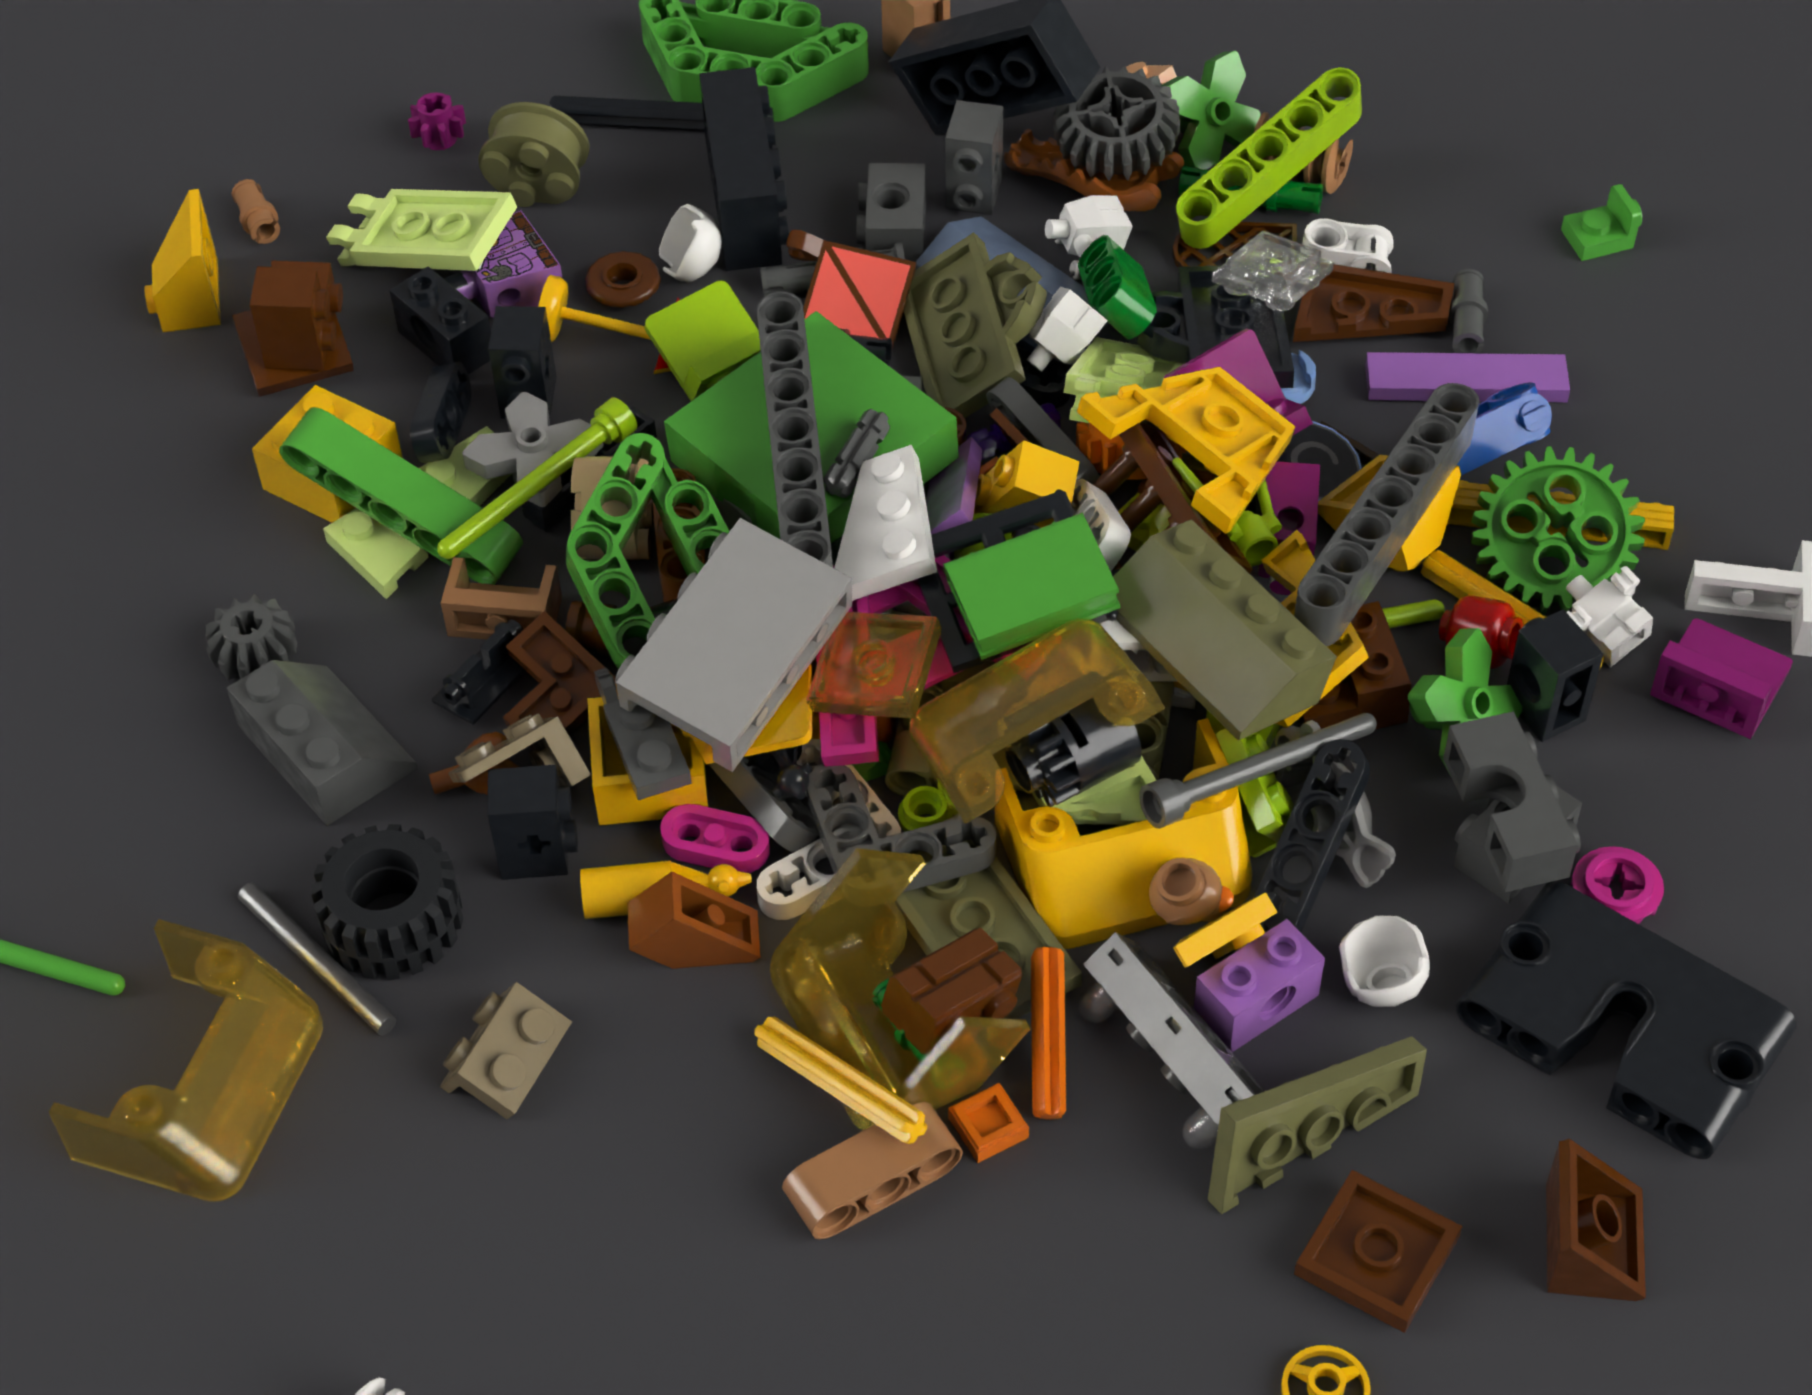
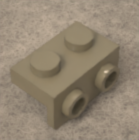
[440,982,572,1119]

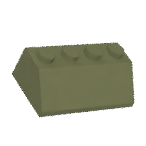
[1113,519,1337,741]

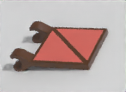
[786,229,917,349]

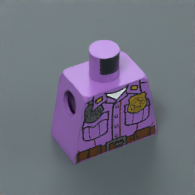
[444,210,562,318]

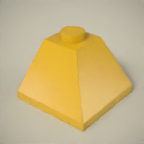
[144,189,221,332]
[1318,455,1461,572]

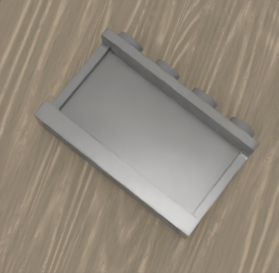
[615,518,852,772]

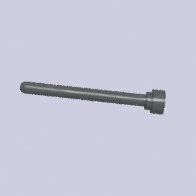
[1139,713,1377,829]

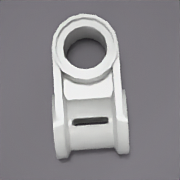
[1298,218,1394,278]

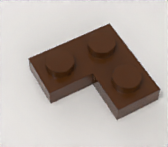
[503,611,616,751]

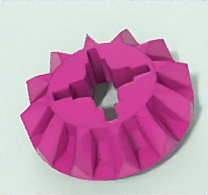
[1570,846,1664,924]

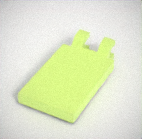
[326,189,517,271]
[1064,337,1185,423]

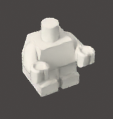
[1045,195,1133,280]
[1026,286,1108,372]
[1566,566,1653,668]

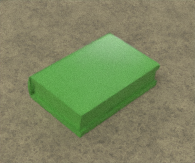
[944,513,1120,660]

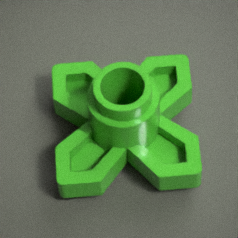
[1162,51,1261,170]
[1408,628,1522,776]

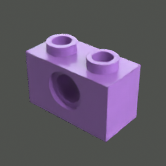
[1194,919,1325,1052]

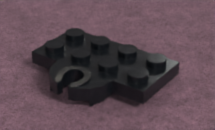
[1137,264,1294,388]

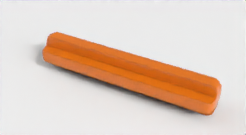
[1031,947,1066,1120]

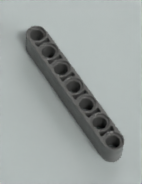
[757,291,834,568]
[1294,383,1480,647]

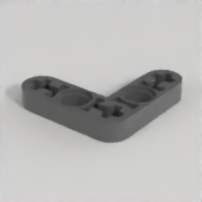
[807,763,997,902]

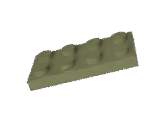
[870,812,1082,1036]

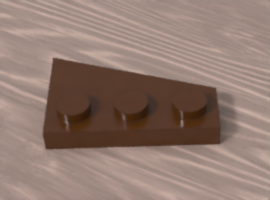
[1293,261,1455,342]

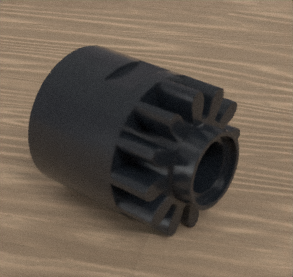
[1005,676,1142,807]

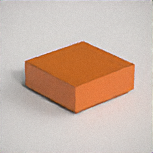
[948,1082,1029,1164]

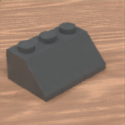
[227,660,418,826]

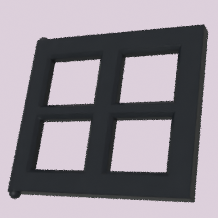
[916,489,1118,673]

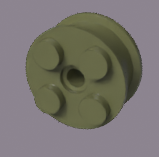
[478,102,590,207]

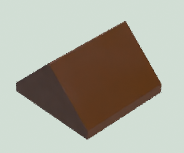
[1546,1138,1646,1301]

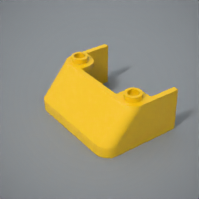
[995,718,1253,949]

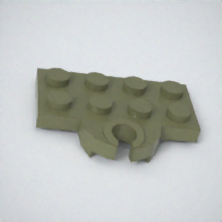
[904,232,1047,418]

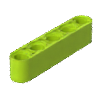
[1176,67,1362,249]

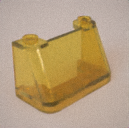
[909,619,1165,824]

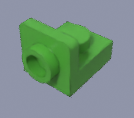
[1561,184,1642,261]

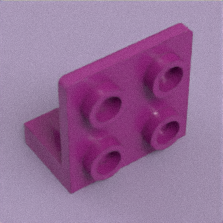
[1164,328,1313,436]
[1650,618,1793,739]

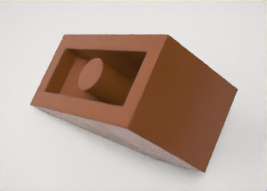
[627,872,761,969]

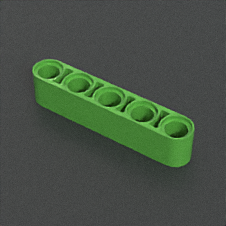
[279,407,523,585]

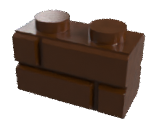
[881,927,1023,1055]

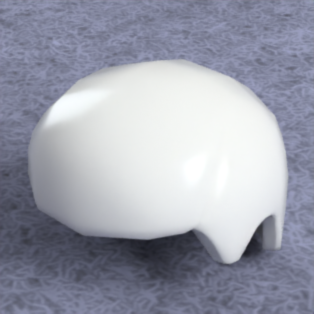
[659,203,722,282]
[1339,915,1430,1007]

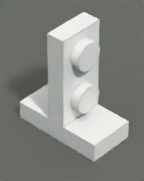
[1685,540,1812,657]

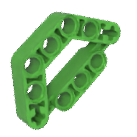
[639,0,869,122]
[566,433,730,669]

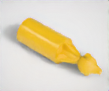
[580,860,752,919]

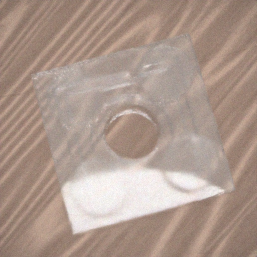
[1212,231,1334,311]

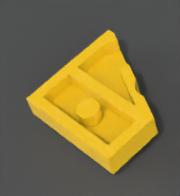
[1173,892,1278,968]

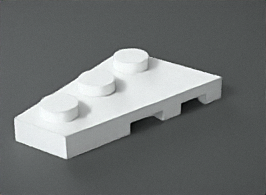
[834,445,937,601]

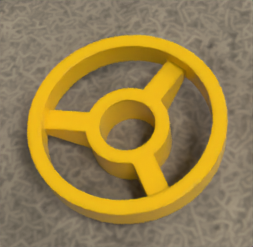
[1281,1345,1370,1395]

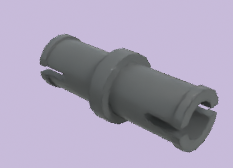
[1448,269,1488,353]

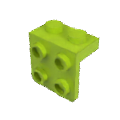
[644,281,761,401]

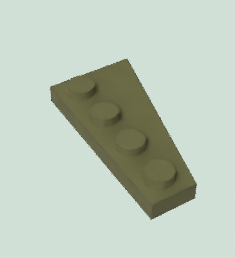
[1207,1036,1427,1214]

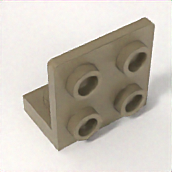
[448,713,591,786]

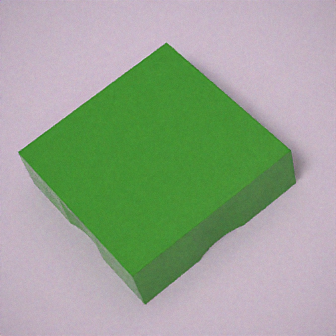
[664,311,959,543]

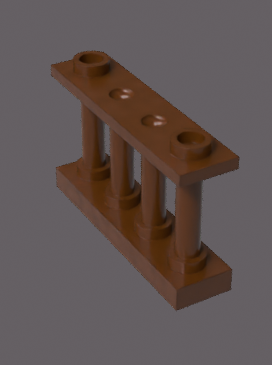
[1093,420,1253,574]

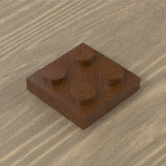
[1294,1170,1462,1333]

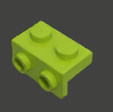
[1216,728,1294,858]

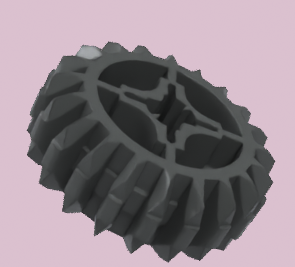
[1053,65,1180,182]

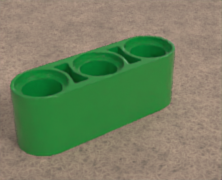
[1078,235,1156,340]

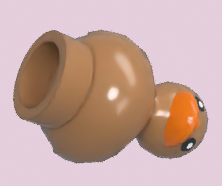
[1149,858,1234,926]

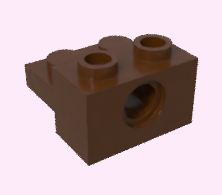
[1299,601,1411,729]

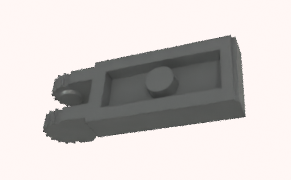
[594,668,692,800]

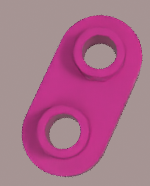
[660,804,770,873]

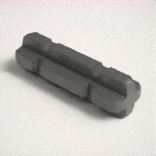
[823,409,890,498]

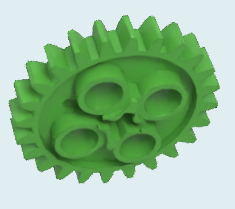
[1471,446,1645,615]

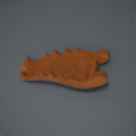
[1003,129,1184,212]

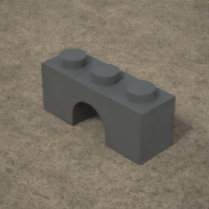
[1443,711,1581,892]

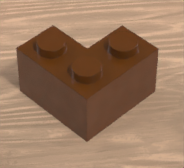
[250,260,343,370]

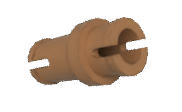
[231,179,280,244]

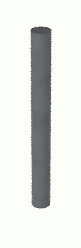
[238,883,396,1036]

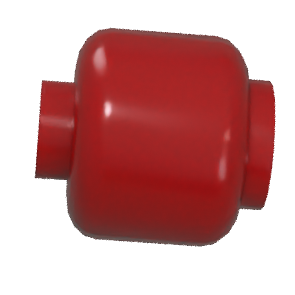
[1439,595,1523,669]

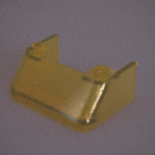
[770,848,1031,1131]
[48,919,323,1201]

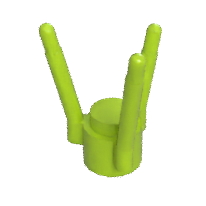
[1172,457,1282,567]

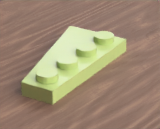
[323,426,512,599]

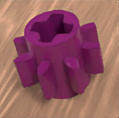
[408,92,466,150]

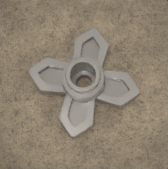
[462,392,604,507]

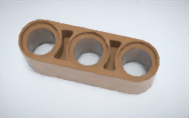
[782,1102,963,1240]

